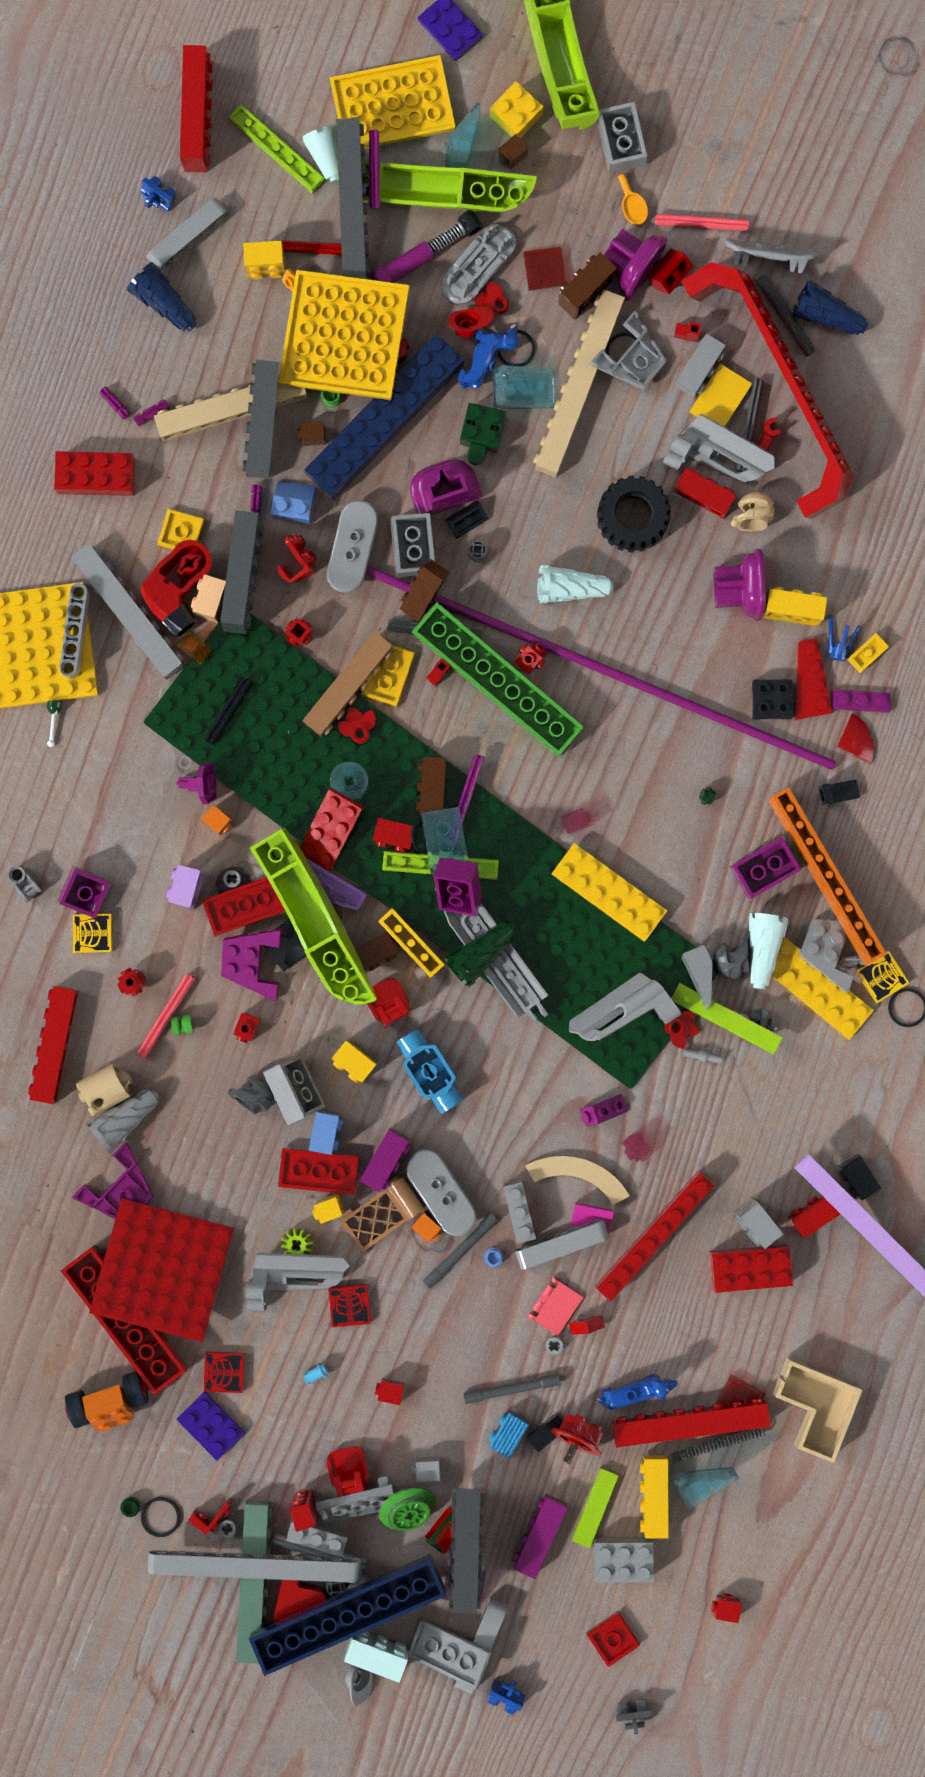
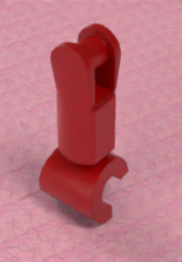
[757,418,781,452]

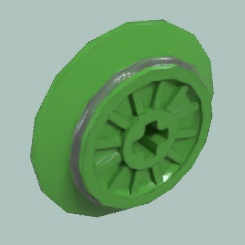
[380,1487,436,1531]

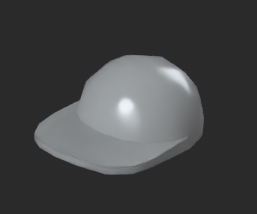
[345,1665,372,1706]

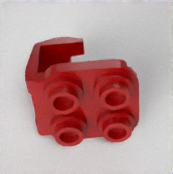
[277,534,317,583]
[367,978,412,1028]
[327,1446,369,1497]

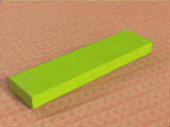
[572,1467,619,1548]

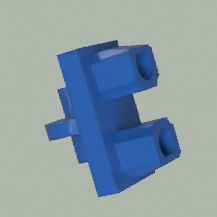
[141,176,176,212]
[488,1680,525,1715]

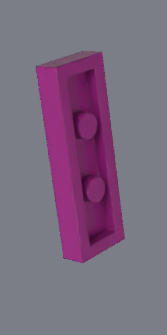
[832,690,891,713]

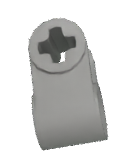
[8,866,43,903]

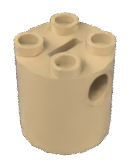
[76,1063,132,1117]

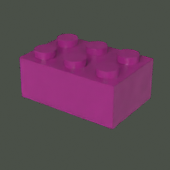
[730,837,801,900]
[433,857,482,916]
[359,1128,411,1193]

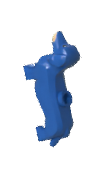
[457,324,520,389]
[597,1374,678,1410]

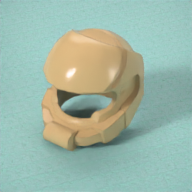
[731,491,775,532]

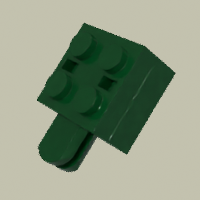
[460,403,506,466]

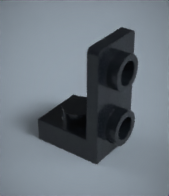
[819,780,860,805]

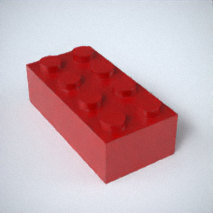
[54,451,135,496]
[709,1244,793,1293]

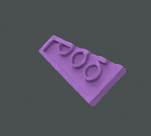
[306,858,368,911]

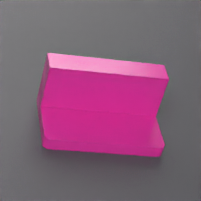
[571,1202,614,1232]

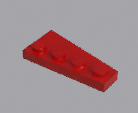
[794,638,833,721]

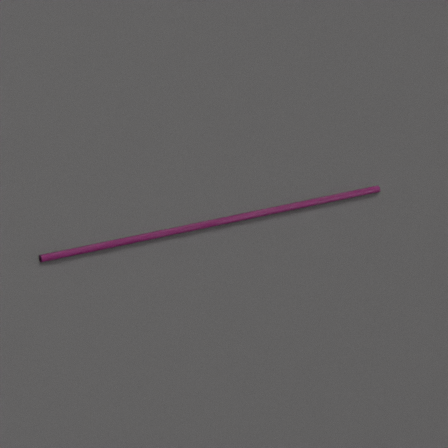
[365,566,836,770]

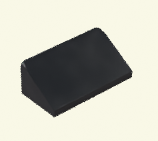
[445,500,488,539]
[526,1412,563,1452]

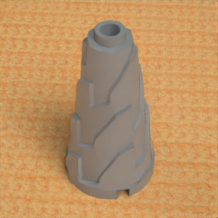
[86,1089,160,1154]

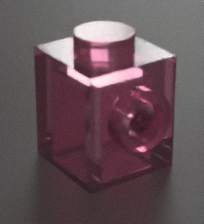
[621,1131,652,1162]

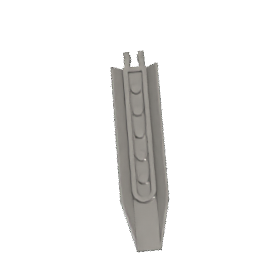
[435,888,548,1024]

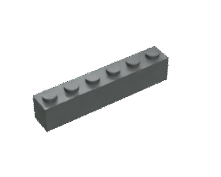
[242,359,280,479]

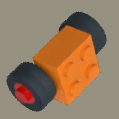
[65,1371,149,1432]

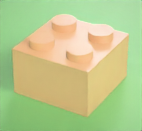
[191,574,226,624]

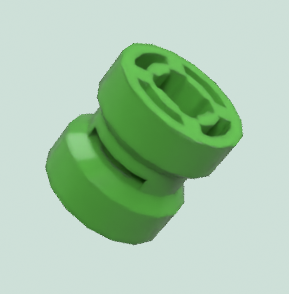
[321,391,341,408]
[171,1014,194,1036]

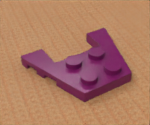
[221,928,282,1001]
[72,1143,154,1219]

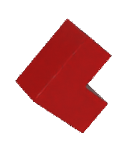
[674,322,702,342]
[426,658,451,686]
[569,1316,605,1335]

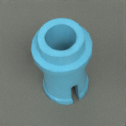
[303,1363,329,1385]

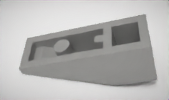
[681,945,713,1010]

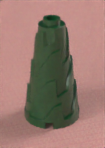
[444,922,516,988]

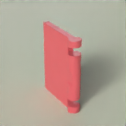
[528,1277,583,1336]

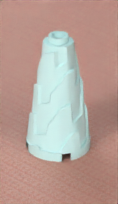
[537,565,613,604]
[749,913,788,989]

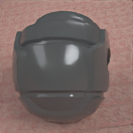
[714,936,750,979]
[228,1075,275,1115]

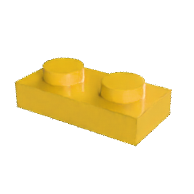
[847,633,889,673]

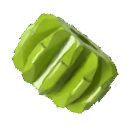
[280,1228,314,1255]

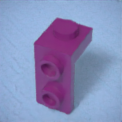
[580,1094,627,1127]

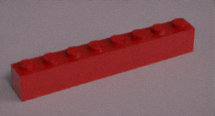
[595,1171,714,1302]
[612,1398,771,1448]

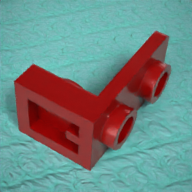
[188,1498,232,1535]

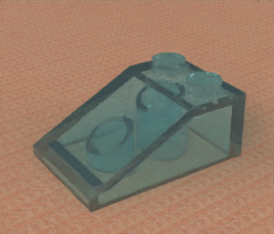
[442,103,480,168]
[493,365,555,409]
[421,807,468,874]
[673,1467,739,1510]

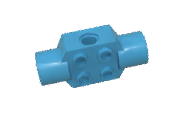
[396,1028,463,1114]

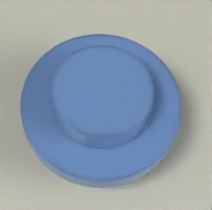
[484,1248,503,1267]

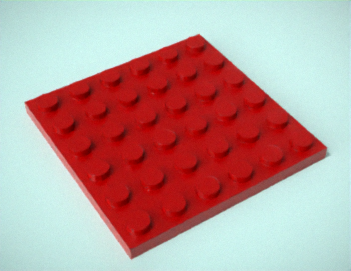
[89,1198,234,1342]

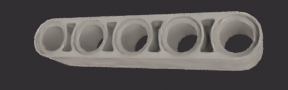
[146,197,229,272]
[59,583,90,679]
[515,1219,610,1270]
[453,1597,508,1694]

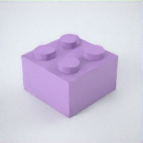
[166,865,205,909]

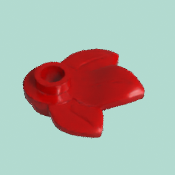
[473,282,509,316]
[338,707,375,744]
[664,1011,699,1049]

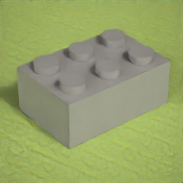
[597,102,647,173]
[390,513,435,577]
[263,1054,326,1125]
[734,1198,783,1249]
[593,1537,654,1583]

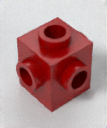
[285,617,313,648]
[514,642,548,675]
[117,968,146,997]

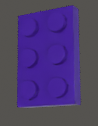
[418,0,483,61]
[176,1392,245,1461]

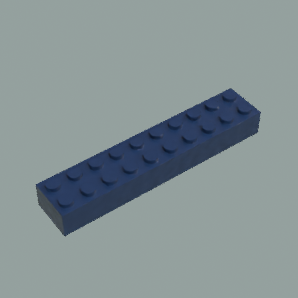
[304,333,464,500]
[249,1554,446,1676]

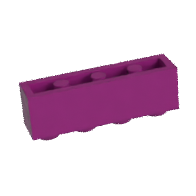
[512,1494,568,1579]

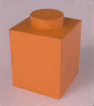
[201,805,232,835]
[411,1211,441,1243]

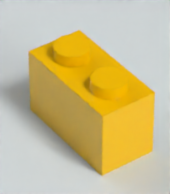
[312,1194,344,1224]

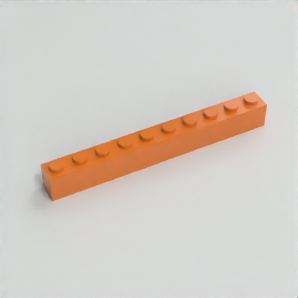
[768,787,887,966]

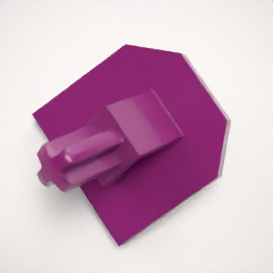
[176,762,217,804]

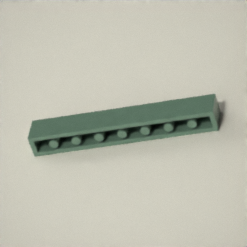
[236,1500,273,1664]

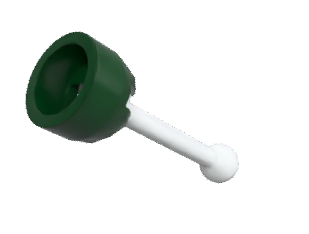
[47,701,63,747]

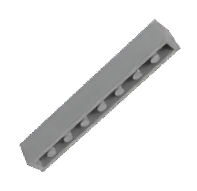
[71,544,184,680]

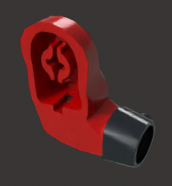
[140,539,212,638]

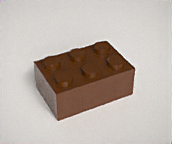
[559,252,617,320]

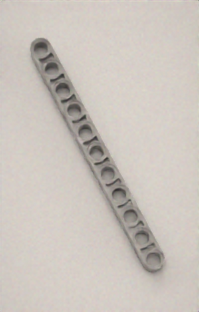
[148,1550,362,1583]

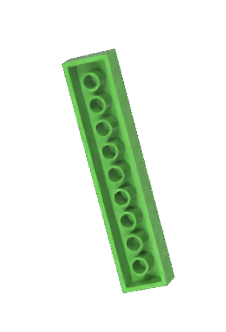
[412,602,583,757]

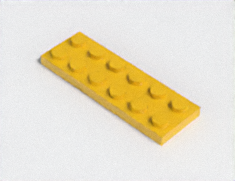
[552,843,667,942]
[771,937,874,1040]

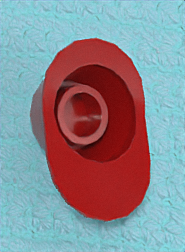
[448,306,494,338]

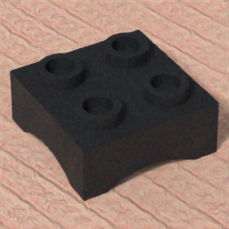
[752,679,793,720]
[263,918,306,972]

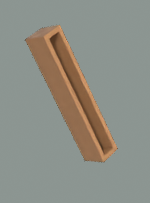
[303,631,393,737]

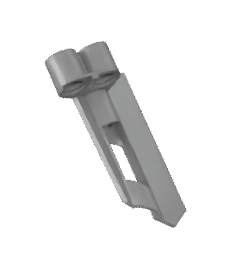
[663,414,775,482]
[569,973,682,1041]
[246,1253,350,1311]

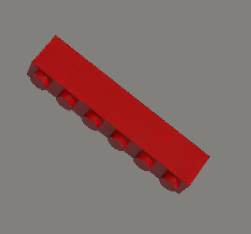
[28,986,79,1104]

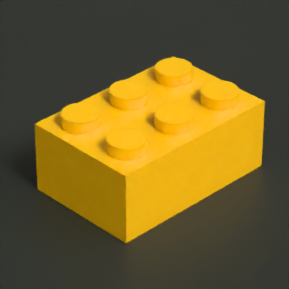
[762,587,827,626]

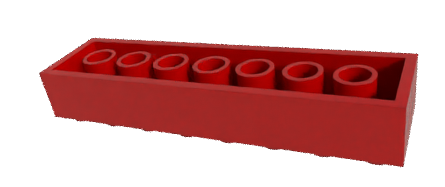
[61,1245,188,1395]

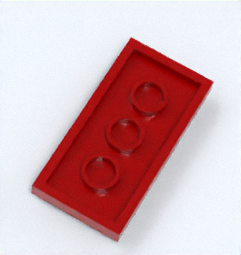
[300,787,364,871]
[202,877,285,937]
[278,1148,359,1195]

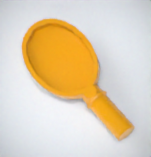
[618,174,648,226]

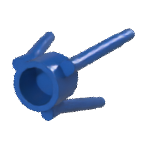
[828,615,860,661]

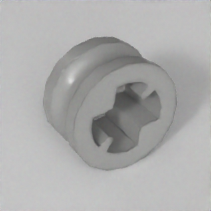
[223,870,241,888]
[546,1336,563,1355]
[219,1518,237,1538]

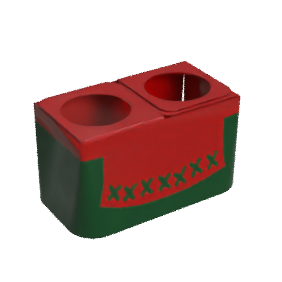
[424,1507,452,1555]

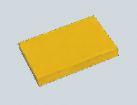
[689,364,752,427]
[361,645,415,707]

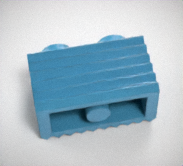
[488,1410,529,1459]

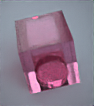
[561,808,592,835]

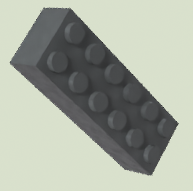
[220,510,264,634]
[449,1488,484,1614]

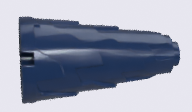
[127,262,197,332]
[792,280,868,335]

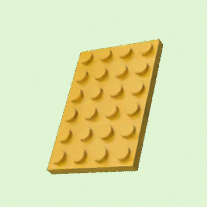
[329,55,456,149]

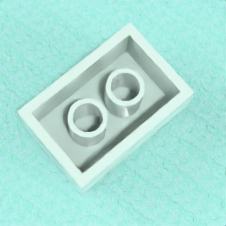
[344,1631,409,1683]

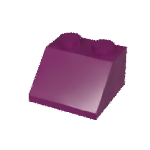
[57,866,111,918]

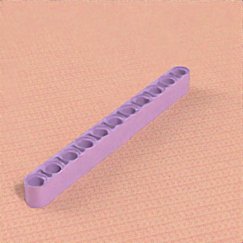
[794,1154,925,1297]

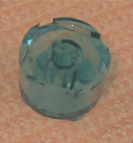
[330,762,369,801]

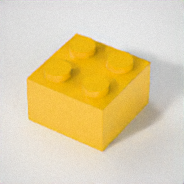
[490,81,543,139]
[243,241,286,280]
[331,1040,378,1083]

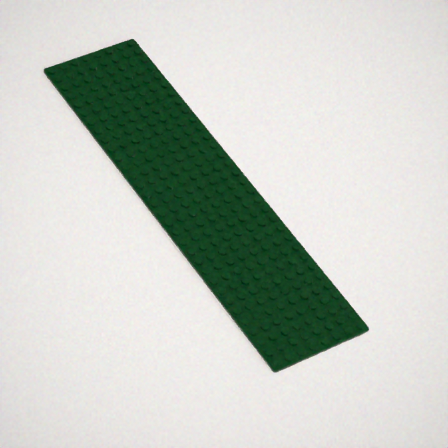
[144,613,719,1089]

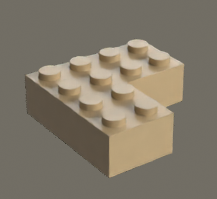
[773,1357,862,1463]

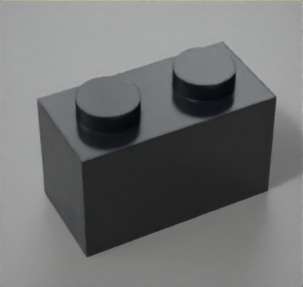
[838,1154,881,1201]

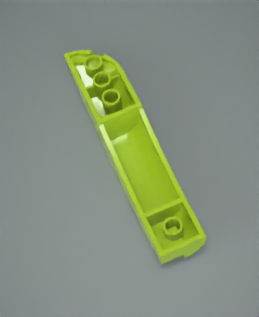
[524,0,600,130]
[362,160,537,212]
[250,827,377,1005]

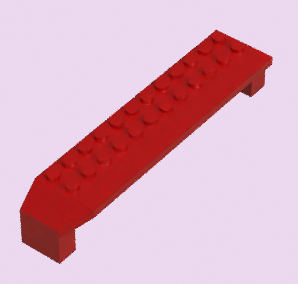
[681,262,854,518]

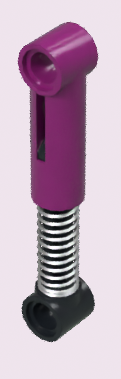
[370,210,483,283]

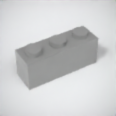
[675,333,726,398]
[503,1180,536,1244]
[286,1520,349,1557]

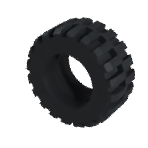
[597,476,671,553]

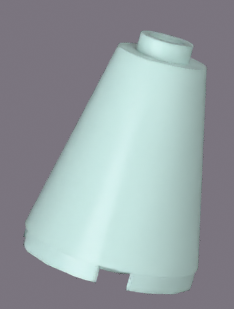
[303,125,339,182]

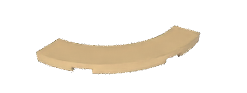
[525,1155,630,1205]

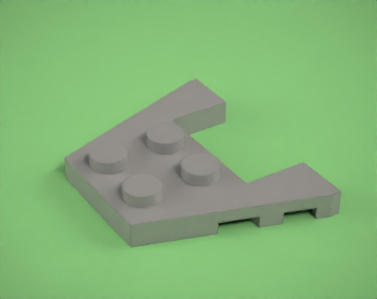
[589,311,666,390]
[799,919,872,994]

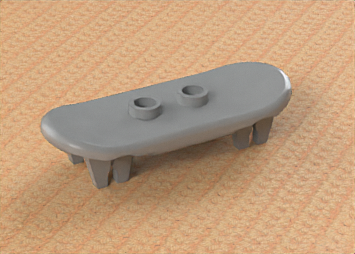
[442,224,516,304]
[724,238,818,274]
[326,500,378,593]
[406,1149,476,1236]

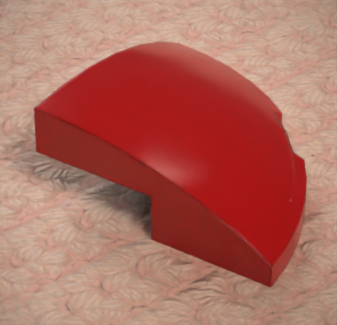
[837,713,874,764]

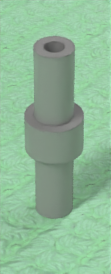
[683,1049,722,1063]

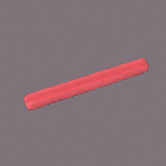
[655,213,749,231]
[137,974,195,1058]

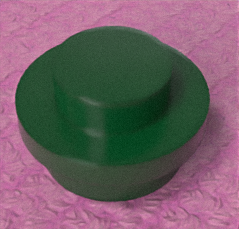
[699,786,716,805]
[120,1497,140,1517]

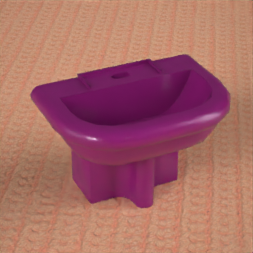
[604,228,667,301]
[410,459,483,515]
[713,549,766,621]

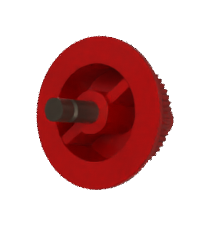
[551,1414,603,1464]

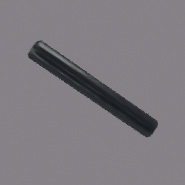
[204,676,252,745]

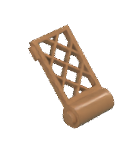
[340,1175,425,1252]

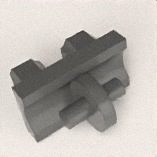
[749,1009,779,1032]
[616,1700,652,1735]

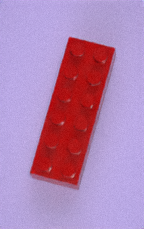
[180,45,213,172]

